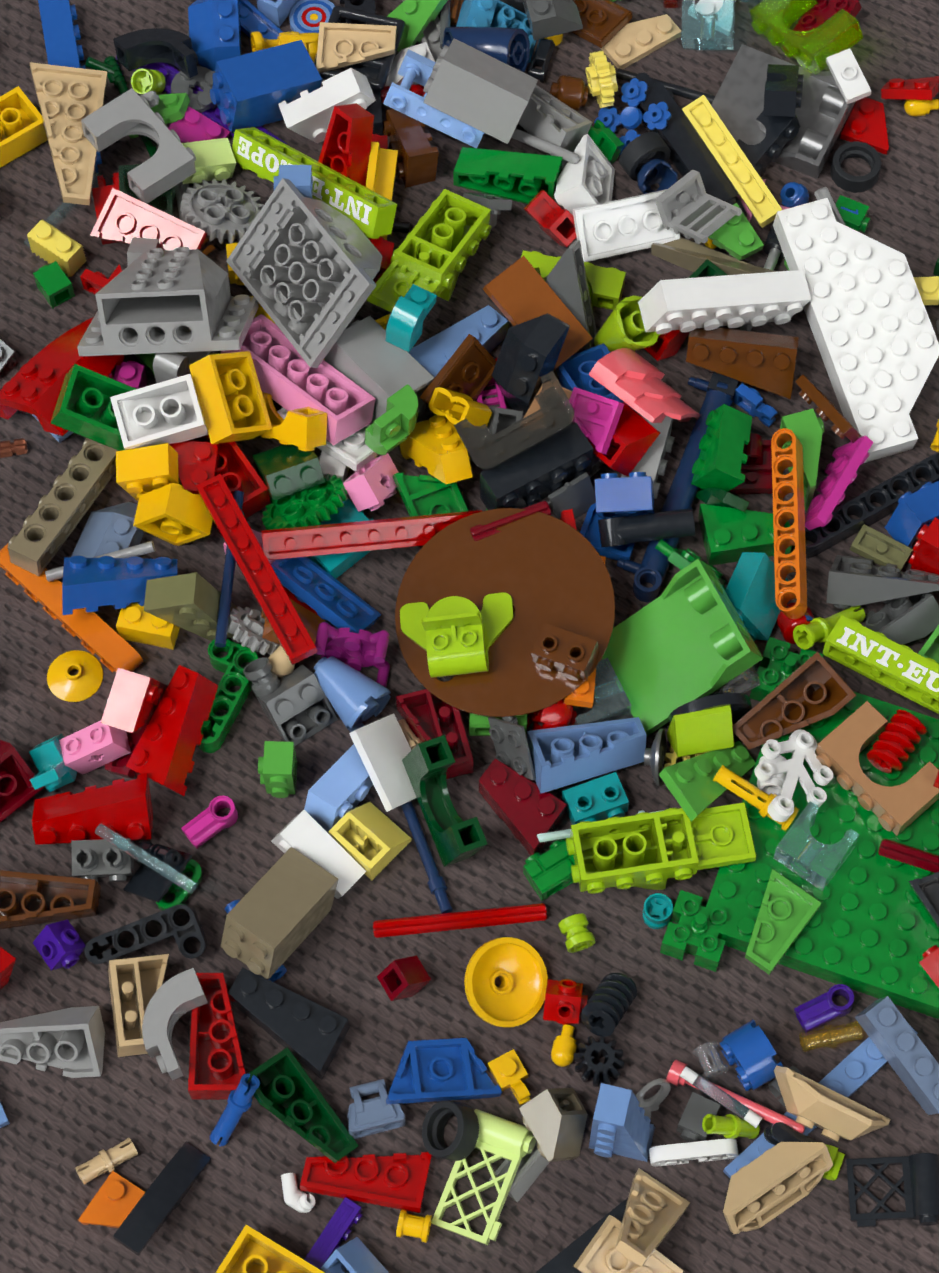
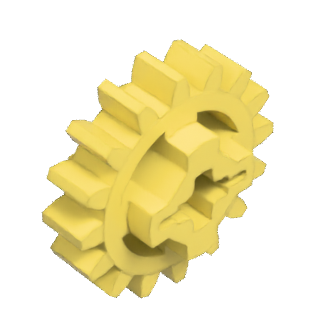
[585,51,618,108]

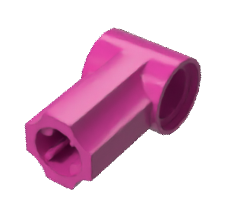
[181,795,238,849]

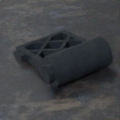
[846,1153,939,1228]

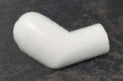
[281,1173,316,1213]

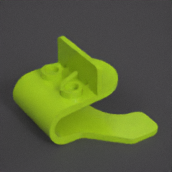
[400,593,514,678]

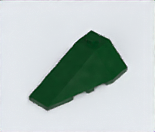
[247,1047,359,1163]

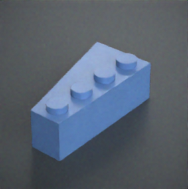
[589,1083,655,1162]

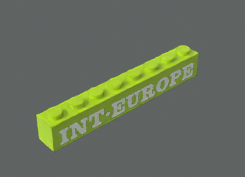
[232,127,397,239]
[823,615,939,714]

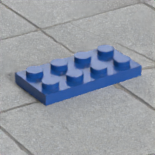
[271,557,381,633]

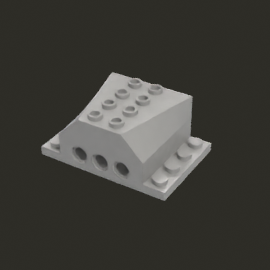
[226,178,382,368]
[77,247,259,356]

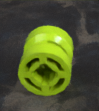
[131,68,166,95]
[558,913,596,953]

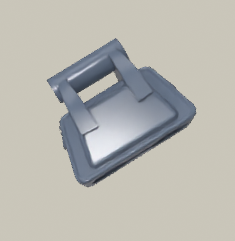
[347,1079,405,1139]

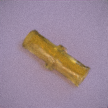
[799,1021,863,1052]

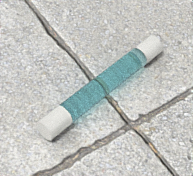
[680,1066,762,1128]

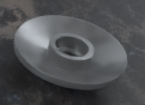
[644,729,666,787]

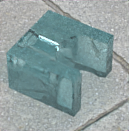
[681,0,736,50]
[575,657,632,725]
[773,801,860,892]

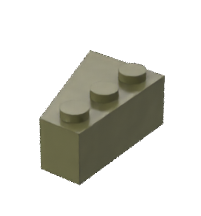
[144,572,237,641]

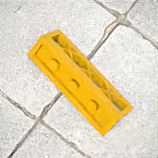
[363,142,398,240]

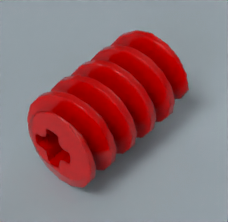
[867,710,927,773]

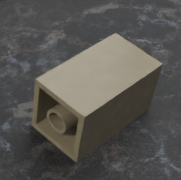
[221,847,338,979]

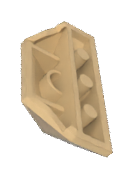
[774,1066,891,1142]
[723,1142,833,1234]

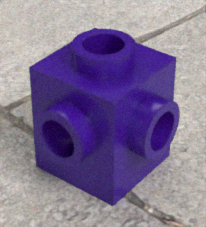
[33,919,86,970]

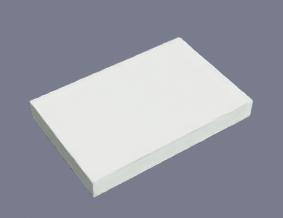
[349,713,417,812]

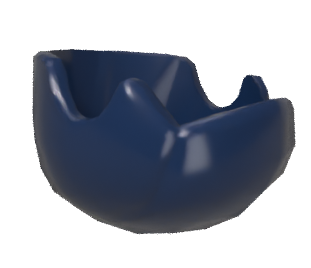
[637,159,678,194]

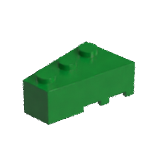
[698,504,792,566]

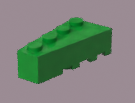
[453,147,563,204]

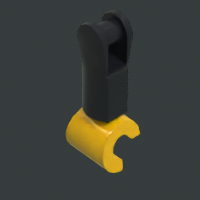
[527,34,563,83]

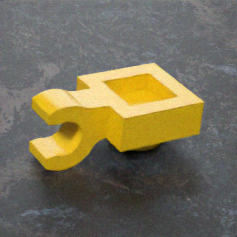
[487,1049,531,1106]

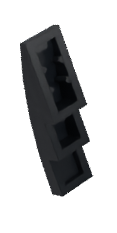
[113,1141,211,1256]

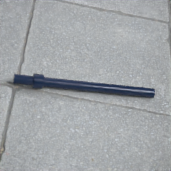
[214,491,245,648]
[401,801,453,914]

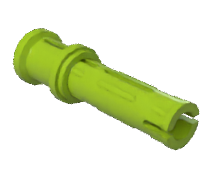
[793,605,865,650]

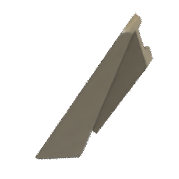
[651,238,777,275]

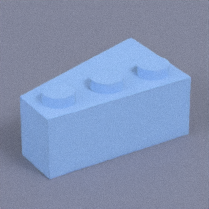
[304,744,373,833]

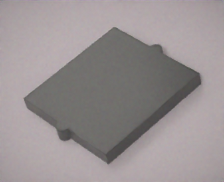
[548,472,596,520]

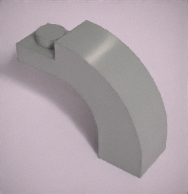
[142,968,208,1080]

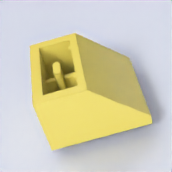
[328,802,412,880]

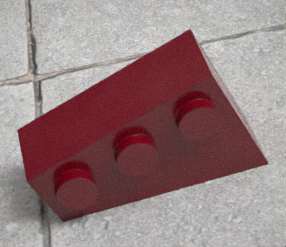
[396,689,474,779]
[479,758,567,856]

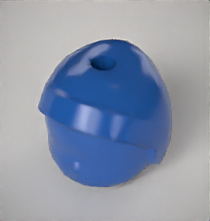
[780,182,809,208]

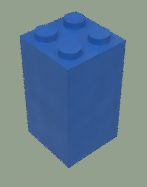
[210,40,322,133]

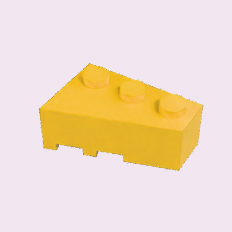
[399,415,472,484]

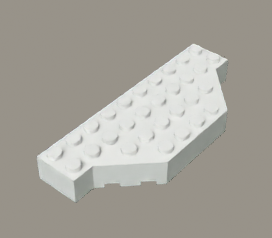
[773,198,939,463]

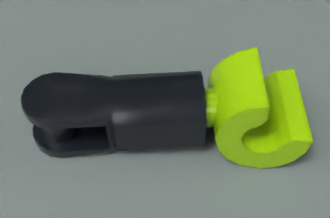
[764,1122,845,1180]

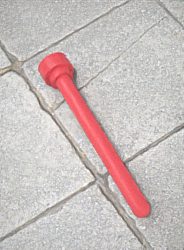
[666,1059,805,1134]

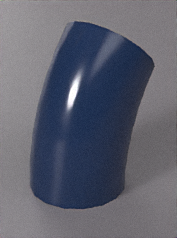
[442,27,530,72]

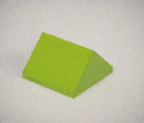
[666,705,734,757]

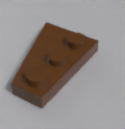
[795,374,861,443]

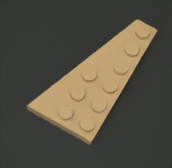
[30,62,107,205]

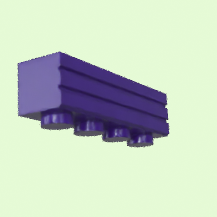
[304,1197,363,1271]

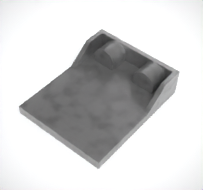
[711,44,855,179]

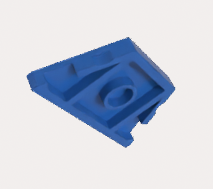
[386,1038,502,1104]

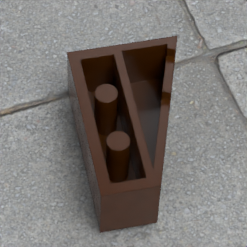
[382,109,439,188]

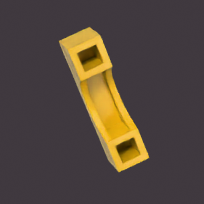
[261,392,327,451]

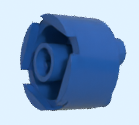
[719,1020,783,1091]

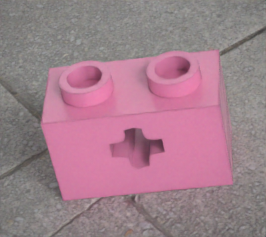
[343,453,399,512]
[59,721,131,774]

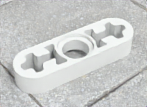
[649,1139,739,1167]

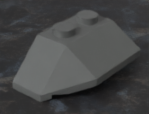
[545,240,597,350]

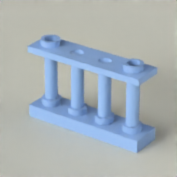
[383,49,484,148]

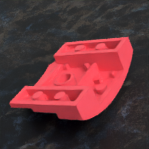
[589,348,700,423]

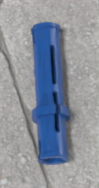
[210,1074,260,1146]

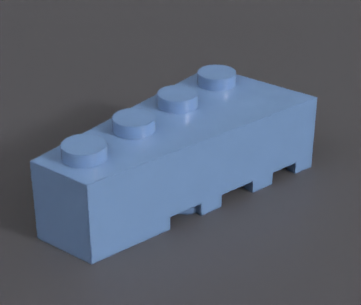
[408,305,508,378]
[527,717,647,794]

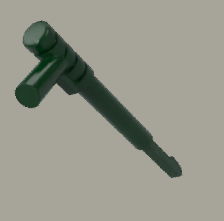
[85,56,157,157]

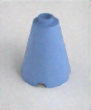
[314,656,391,732]

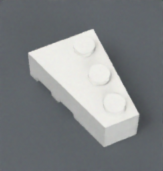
[271,810,366,899]

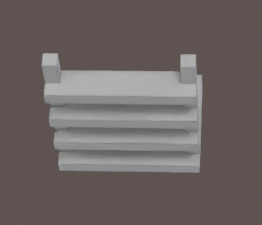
[655,169,742,244]

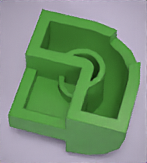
[365,384,418,455]

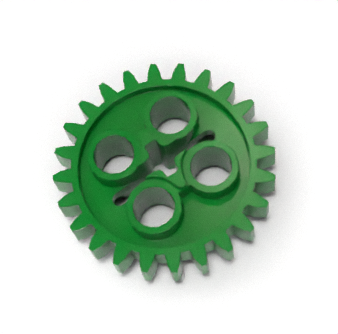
[261,474,348,530]

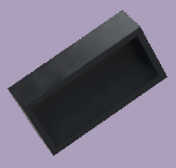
[480,423,594,510]

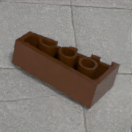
[686,328,799,399]
[0,870,101,929]

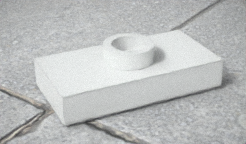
[826,48,871,104]

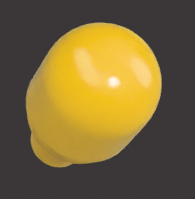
[904,99,939,116]
[551,1025,577,1067]

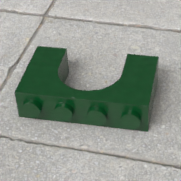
[402,735,488,867]

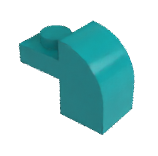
[385,284,437,352]
[29,733,77,792]

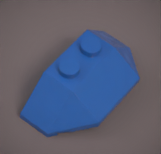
[188,0,242,71]

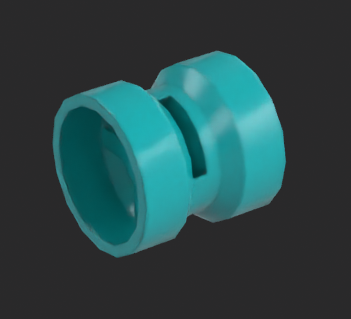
[642,893,673,929]

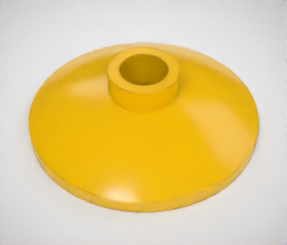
[47,650,103,702]

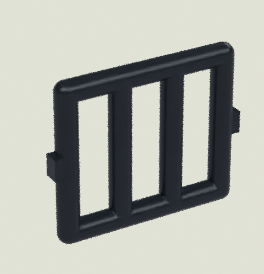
[313,6,406,91]

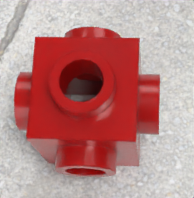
[543,979,588,1025]

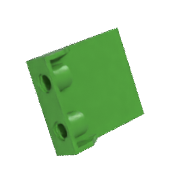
[602,559,763,736]

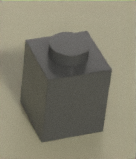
[676,1092,720,1142]

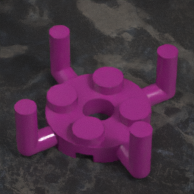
[315,622,390,687]

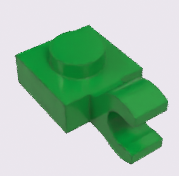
[588,120,624,164]

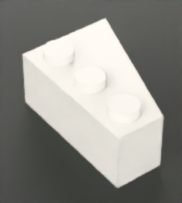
[278,68,376,143]

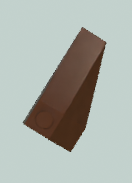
[732,652,856,750]

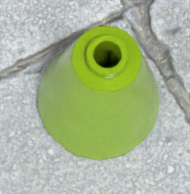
[594,296,661,352]

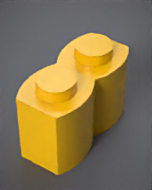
[428,387,492,431]

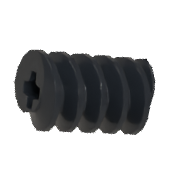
[581,973,637,1037]

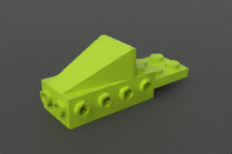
[367,189,491,312]
[566,803,756,894]

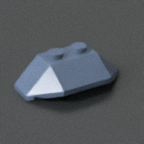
[71,502,145,558]

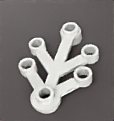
[754,730,833,822]

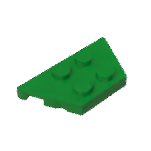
[393,473,468,546]

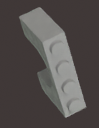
[81,88,196,204]

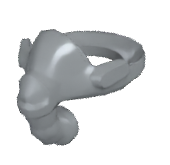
[629,1078,671,1118]

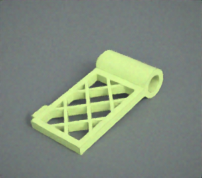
[431,1109,536,1245]

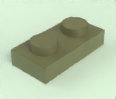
[850,524,913,571]

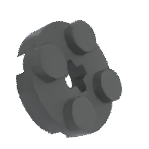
[171,66,217,113]

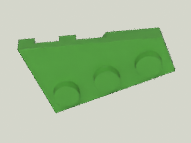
[745,869,821,975]

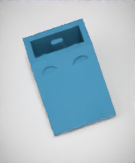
[456,0,536,63]

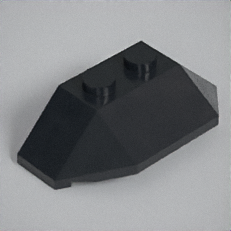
[492,313,570,416]

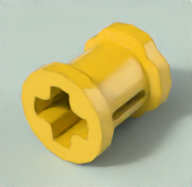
[396,1210,432,1243]

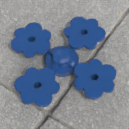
[594,78,671,155]

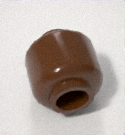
[550,75,588,111]

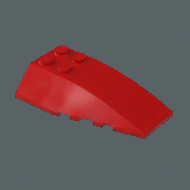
[0,317,125,436]

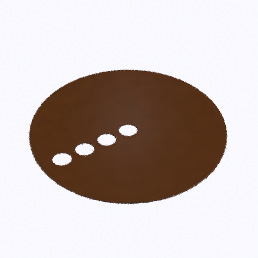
[395,508,615,717]

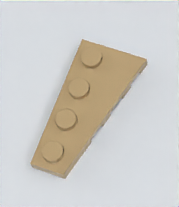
[615,1168,690,1267]

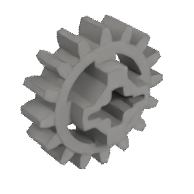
[228,606,280,655]

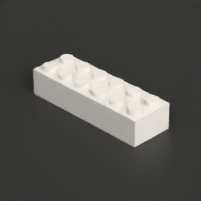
[638,270,812,334]

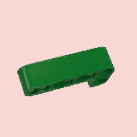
[198,639,258,753]

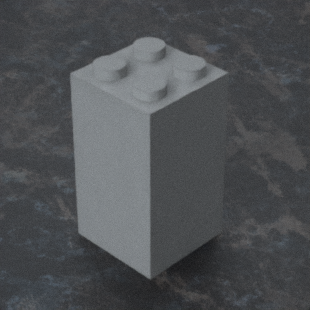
[423,38,538,144]
[324,316,434,424]

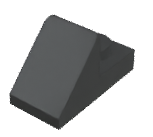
[463,192,512,228]

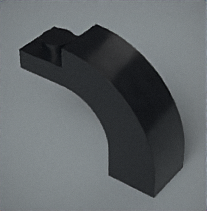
[113,28,198,78]

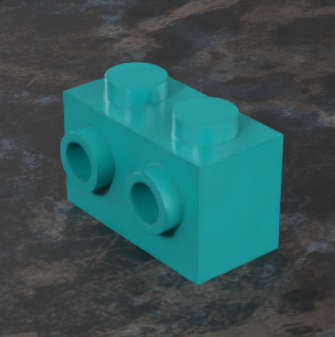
[562,772,629,825]

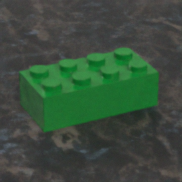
[50,364,136,451]

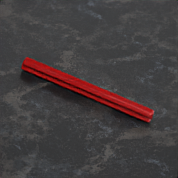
[373,903,547,938]

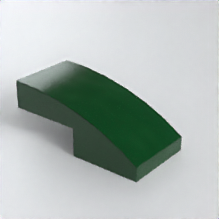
[696,488,750,512]

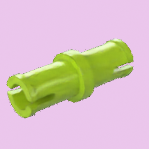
[702,1114,760,1139]

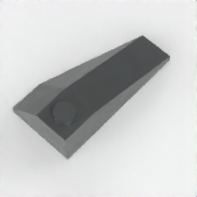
[864,592,939,645]

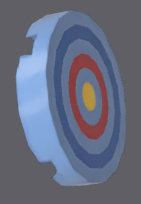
[289,0,335,33]

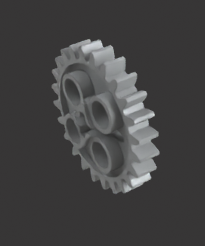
[180,179,264,244]

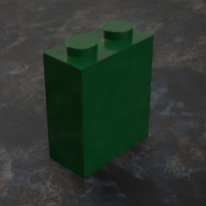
[253,445,325,501]

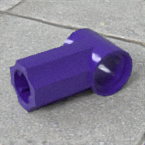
[794,984,854,1033]

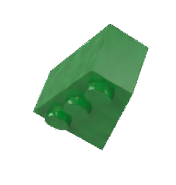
[691,404,752,492]

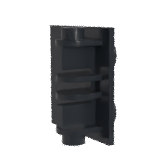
[123,841,192,903]

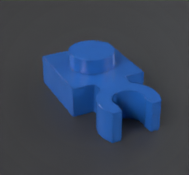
[733,383,777,427]

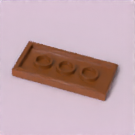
[483,255,593,371]

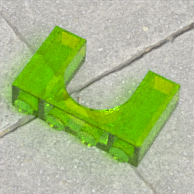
[749,0,863,75]

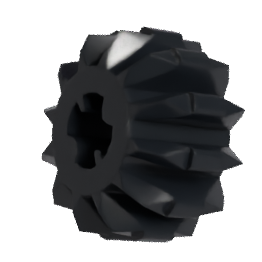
[574,1036,625,1087]

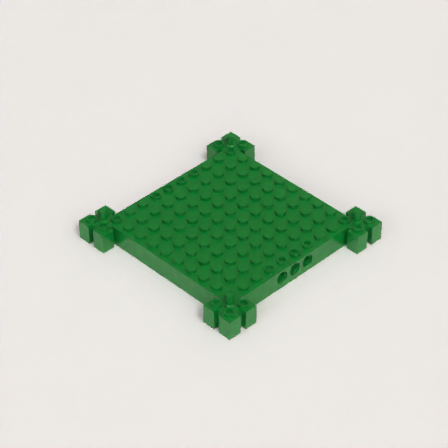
[660,637,939,1019]

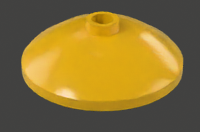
[464,937,548,1027]

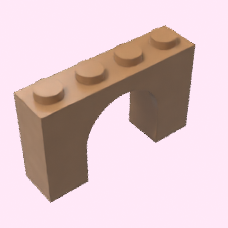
[815,701,939,836]

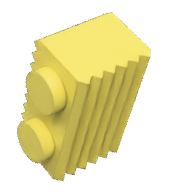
[27,220,87,277]

